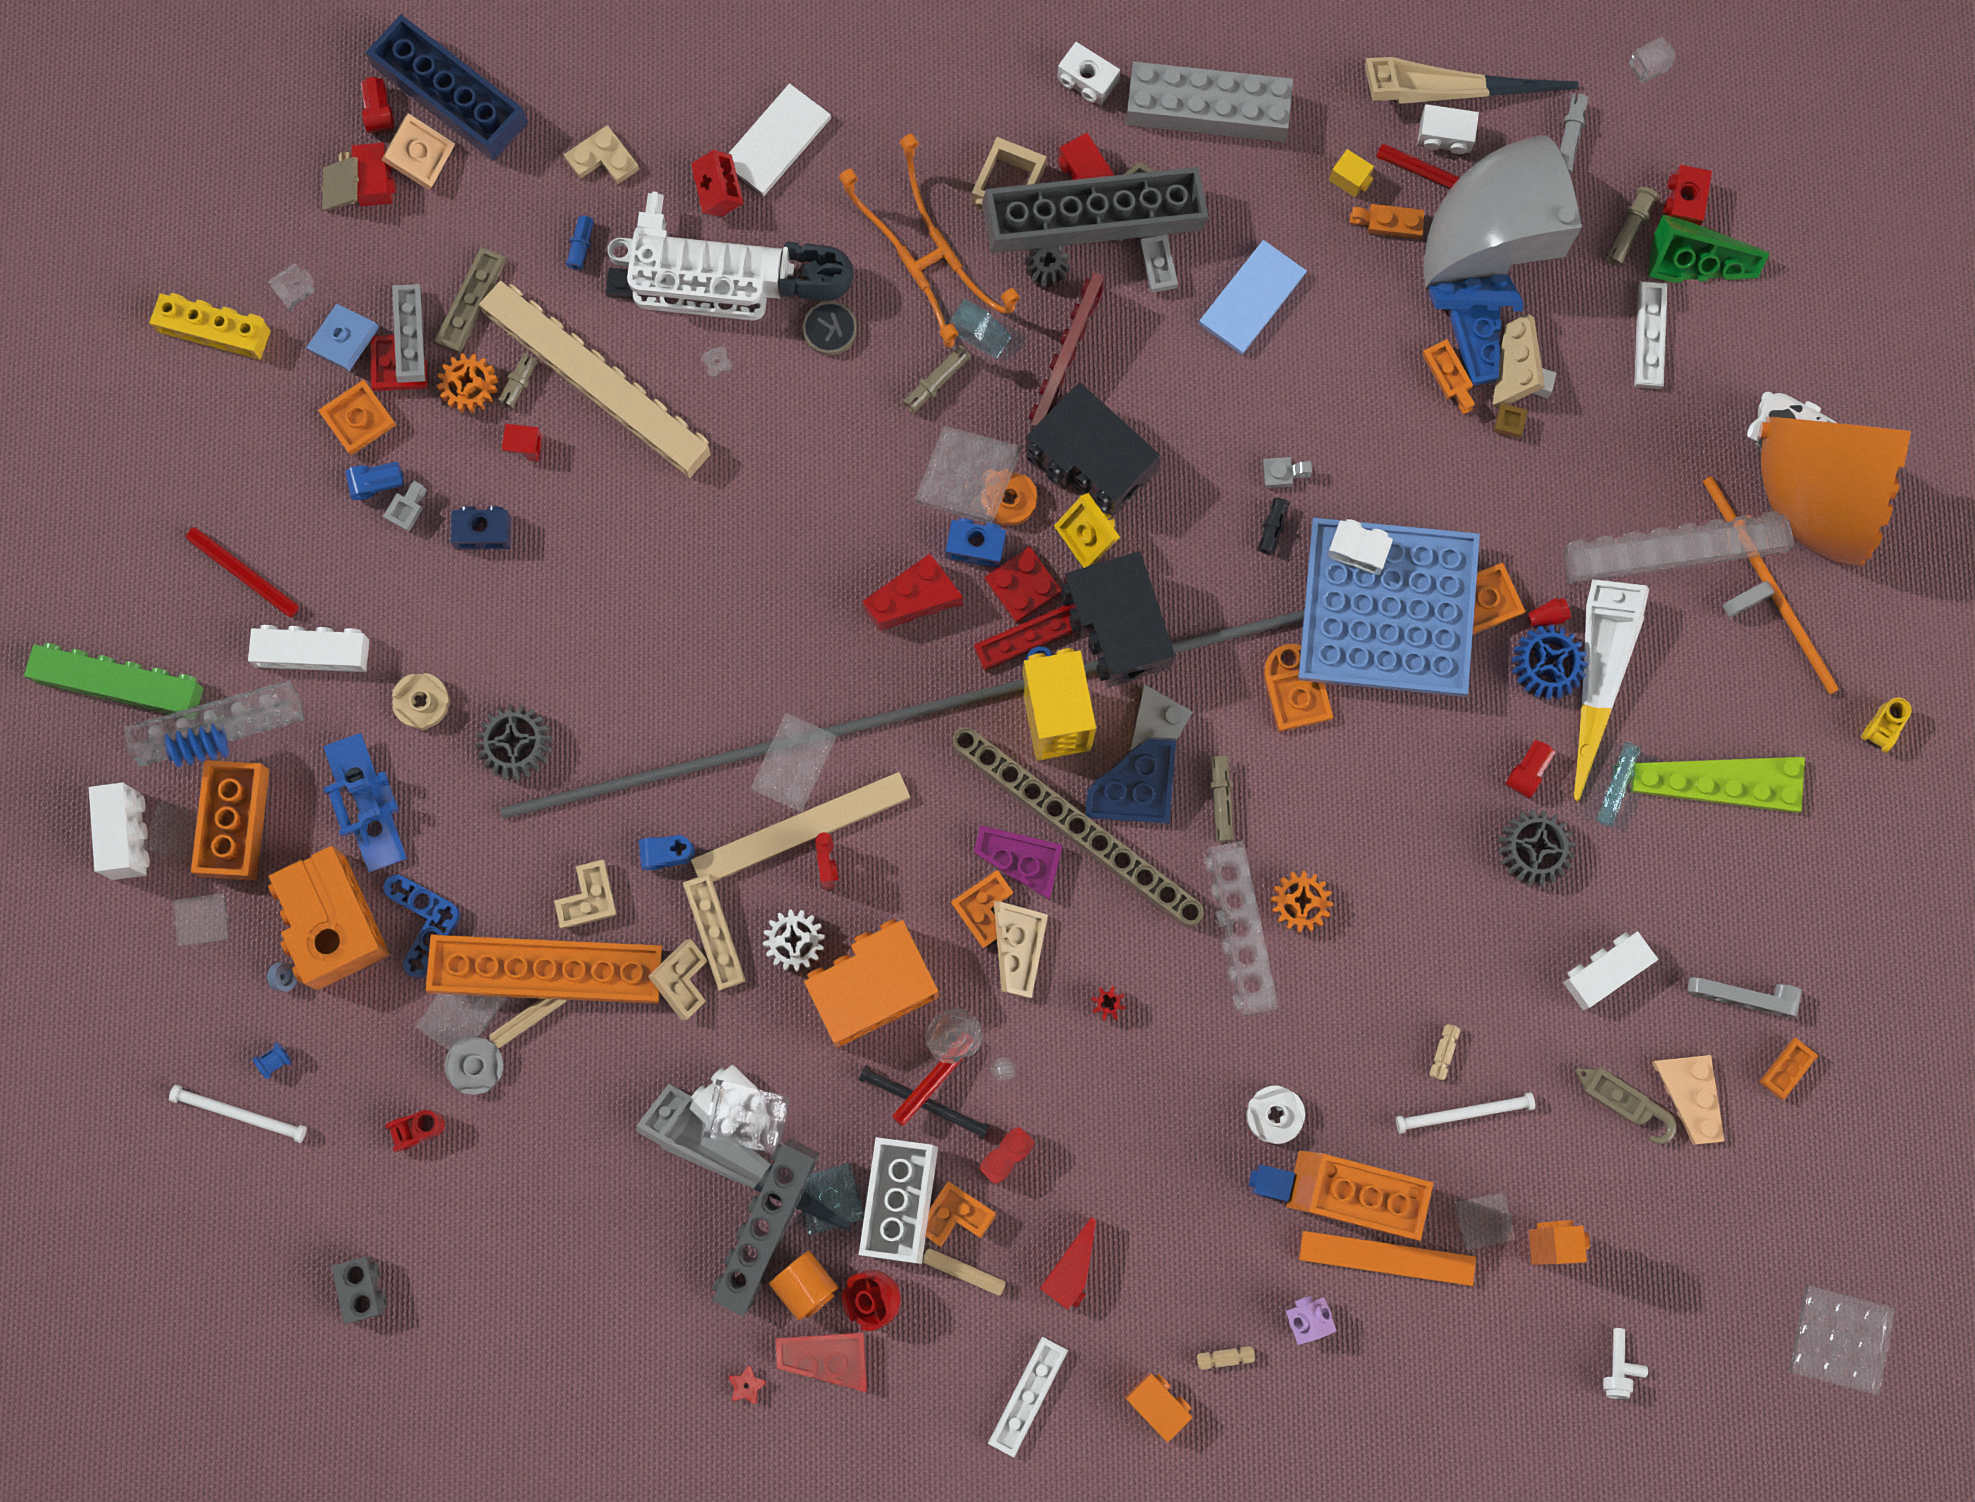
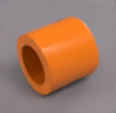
[769,1250,839,1321]

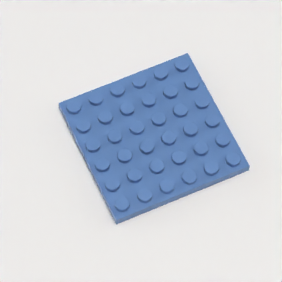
[1298,518,1480,697]

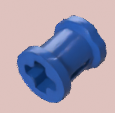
[253,1042,292,1079]

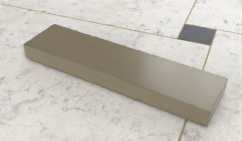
[434,247,507,354]

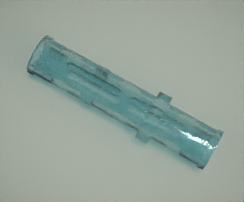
[1596,742,1641,827]

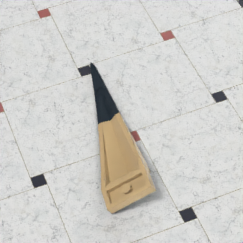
[1365,57,1579,104]

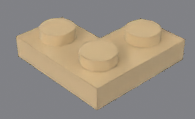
[564,125,639,184]
[554,859,617,929]
[648,939,708,1020]

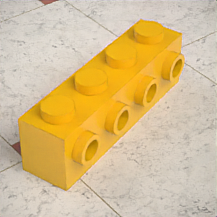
[149,293,271,360]

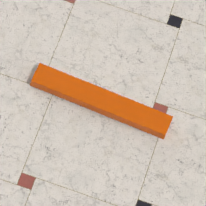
[1298,1231,1476,1286]

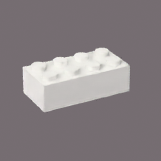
[859,1137,938,1264]

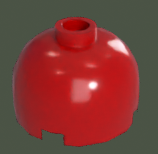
[841,1270,901,1331]

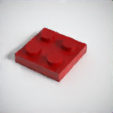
[984,547,1062,624]

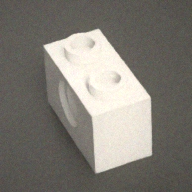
[1057,42,1120,106]

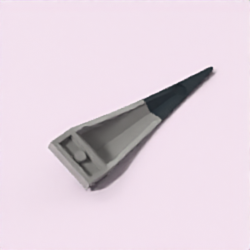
[636,1084,850,1230]

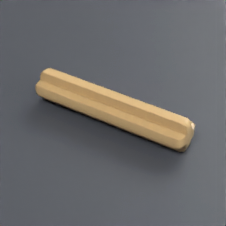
[489,999,566,1048]
[923,1249,1006,1295]

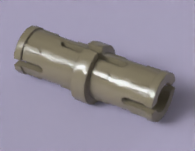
[497,353,538,409]

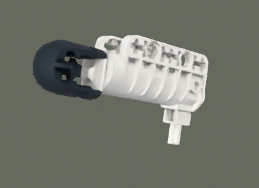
[608,192,854,321]

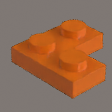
[951,870,1013,949]
[925,1181,997,1247]

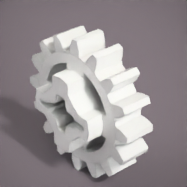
[763,909,825,972]

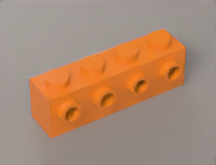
[1529,1220,1590,1265]

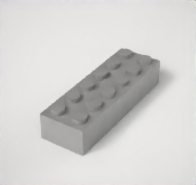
[1126,61,1293,142]

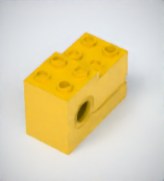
[1023,648,1096,761]

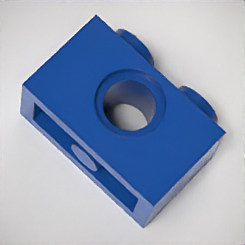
[945,518,1006,568]

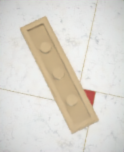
[683,874,746,991]

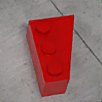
[862,554,963,631]

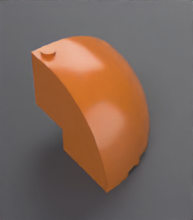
[1759,417,1911,567]

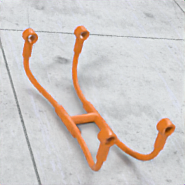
[838,133,1020,348]

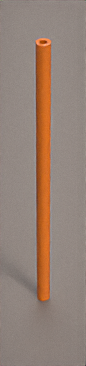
[1702,476,1839,695]

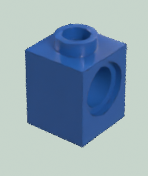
[1248,1164,1295,1202]

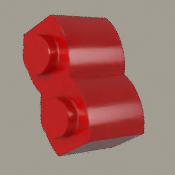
[979,1127,1034,1185]

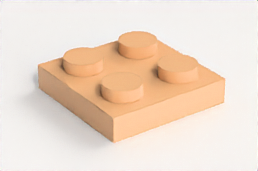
[382,113,455,190]

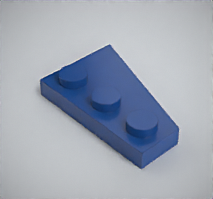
[1429,274,1523,311]

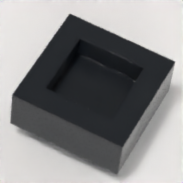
[605,267,634,299]

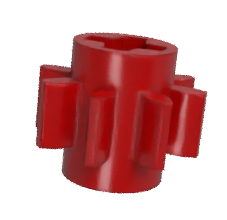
[1090,986,1126,1022]

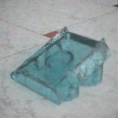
[803,1163,864,1236]

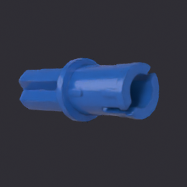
[565,215,594,270]

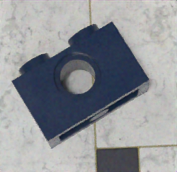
[450,506,512,550]

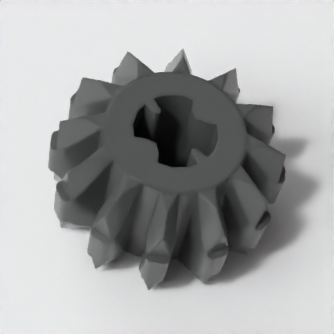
[1024,246,1070,288]

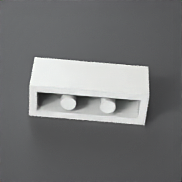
[1563,931,1658,1011]

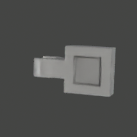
[1263,457,1312,488]
[383,481,427,532]

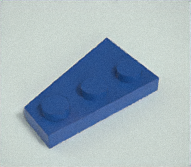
[1448,305,1502,386]

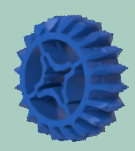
[1511,625,1588,700]

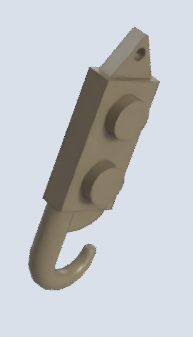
[1575,1067,1676,1144]

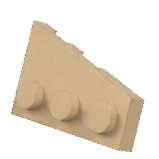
[1493,314,1545,409]
[994,901,1048,998]

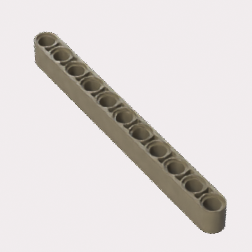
[953,727,1204,928]

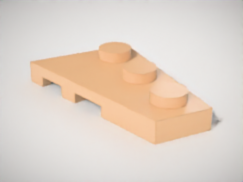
[1652,1055,1724,1145]

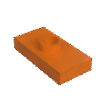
[1759,1037,1818,1101]

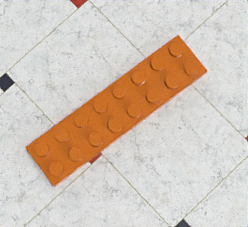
[426,935,662,1004]

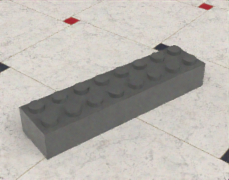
[982,167,1208,253]

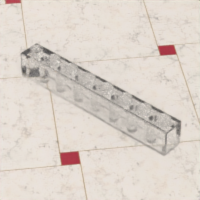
[1562,511,1794,584]

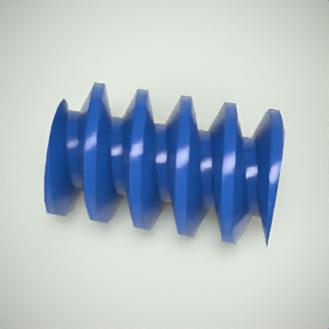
[164,723,229,767]

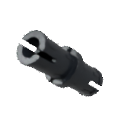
[1257,497,1290,555]

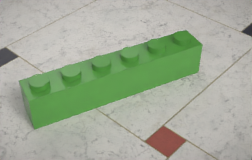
[24,643,204,720]

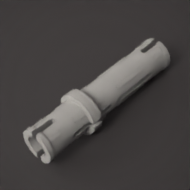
[1560,94,1589,174]

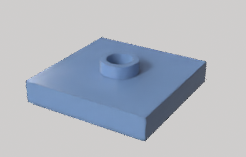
[306,304,379,371]

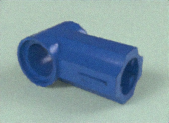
[345,461,404,500]

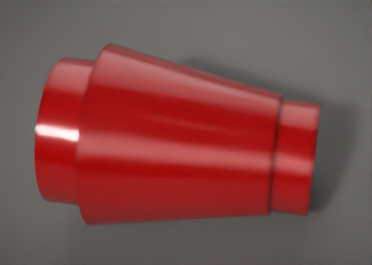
[1527,597,1571,629]

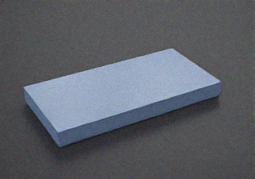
[1199,240,1307,355]

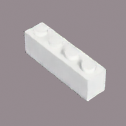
[248,625,369,672]

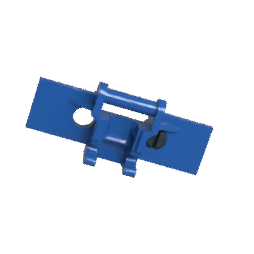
[323,733,407,873]

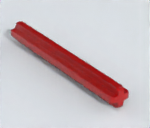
[185,527,299,618]

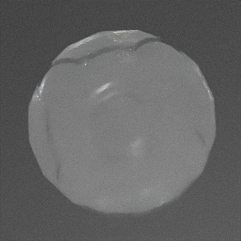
[925,1009,983,1063]

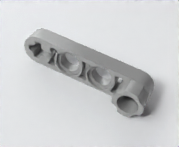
[1687,977,1802,1018]

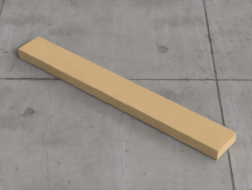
[691,772,911,882]

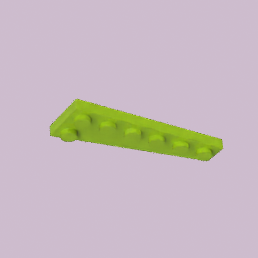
[1631,757,1805,813]

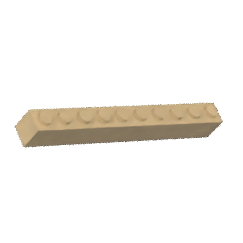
[479,280,711,478]

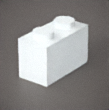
[1417,104,1479,154]

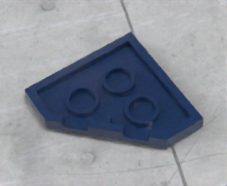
[1085,737,1176,823]

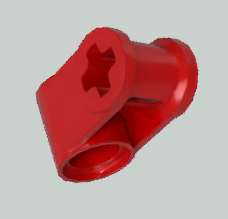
[385,1110,445,1153]

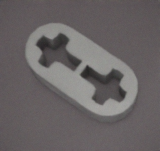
[1722,581,1775,618]

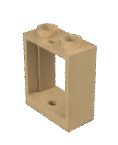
[972,137,1047,211]

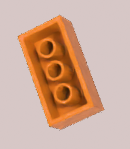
[191,760,270,881]

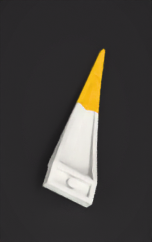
[1574,579,1649,802]

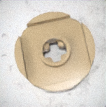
[392,673,451,730]

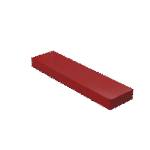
[973,606,1076,671]

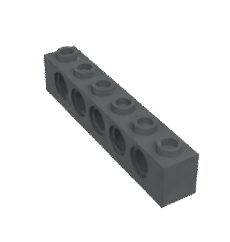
[712,1138,821,1316]

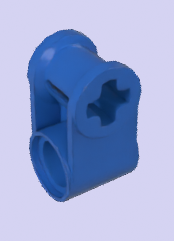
[638,835,695,870]

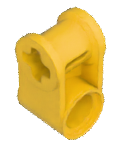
[1861,698,1911,753]

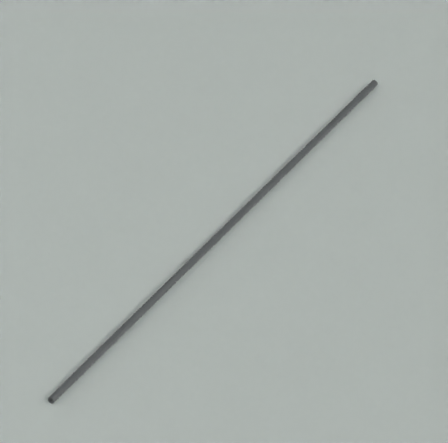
[501,610,1304,819]

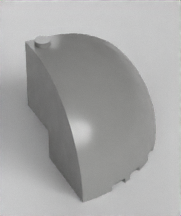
[1424,135,1582,288]

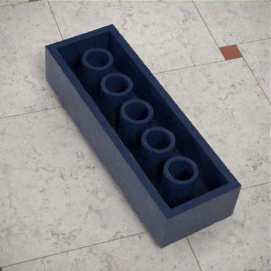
[365,14,528,161]

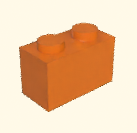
[1125,1373,1193,1443]

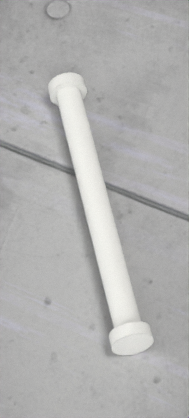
[169,1085,307,1143]
[1396,1092,1535,1134]

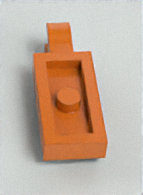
[1349,204,1424,239]
[1422,339,1475,415]

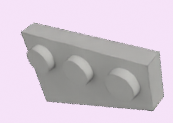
[1130,684,1193,751]

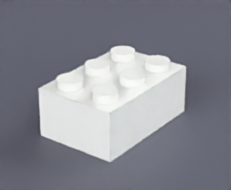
[89,783,150,880]

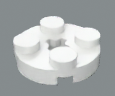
[1246,1086,1305,1144]

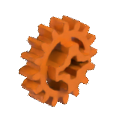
[437,353,498,414]
[1270,871,1333,934]

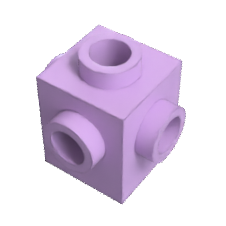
[1286,1296,1337,1345]

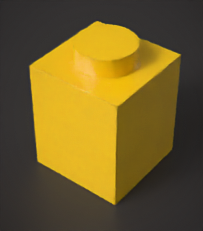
[1329,149,1374,198]

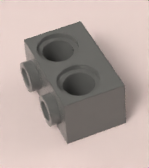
[331,1257,387,1324]

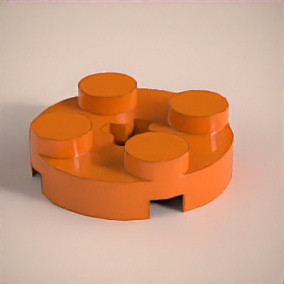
[982,470,1037,527]

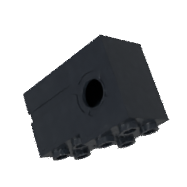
[1025,382,1161,517]
[1060,551,1175,688]

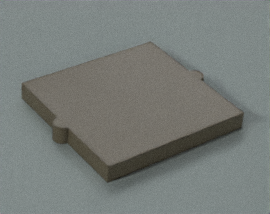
[321,157,359,211]

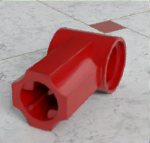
[361,77,395,133]
[1505,740,1556,799]

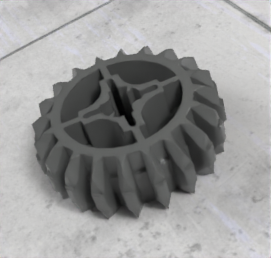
[475,705,553,780]
[1498,810,1576,886]

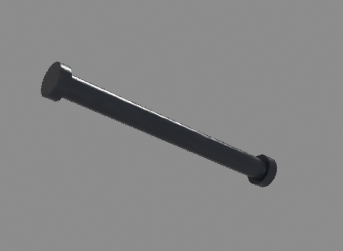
[858,1065,990,1140]

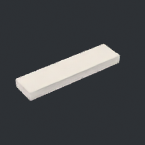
[1634,281,1667,389]
[988,1337,1068,1457]

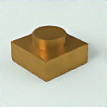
[1493,403,1528,439]

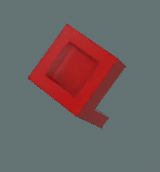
[502,424,542,462]

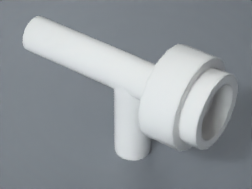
[1603,1328,1648,1399]

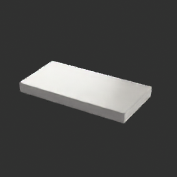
[728,83,831,197]

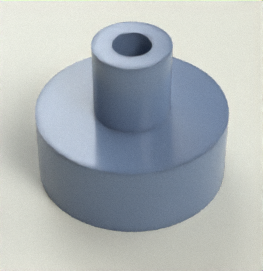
[267,962,297,992]

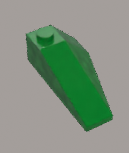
[1648,215,1770,283]

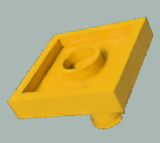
[1054,493,1120,568]

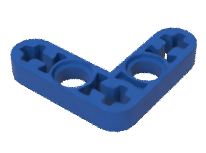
[384,875,461,978]

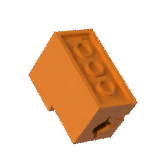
[268,846,390,990]
[804,919,939,1048]
[1286,1151,1434,1241]

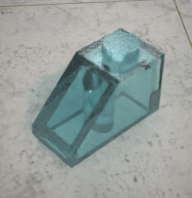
[950,299,1011,359]

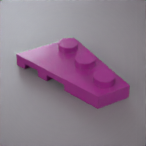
[974,825,1063,901]

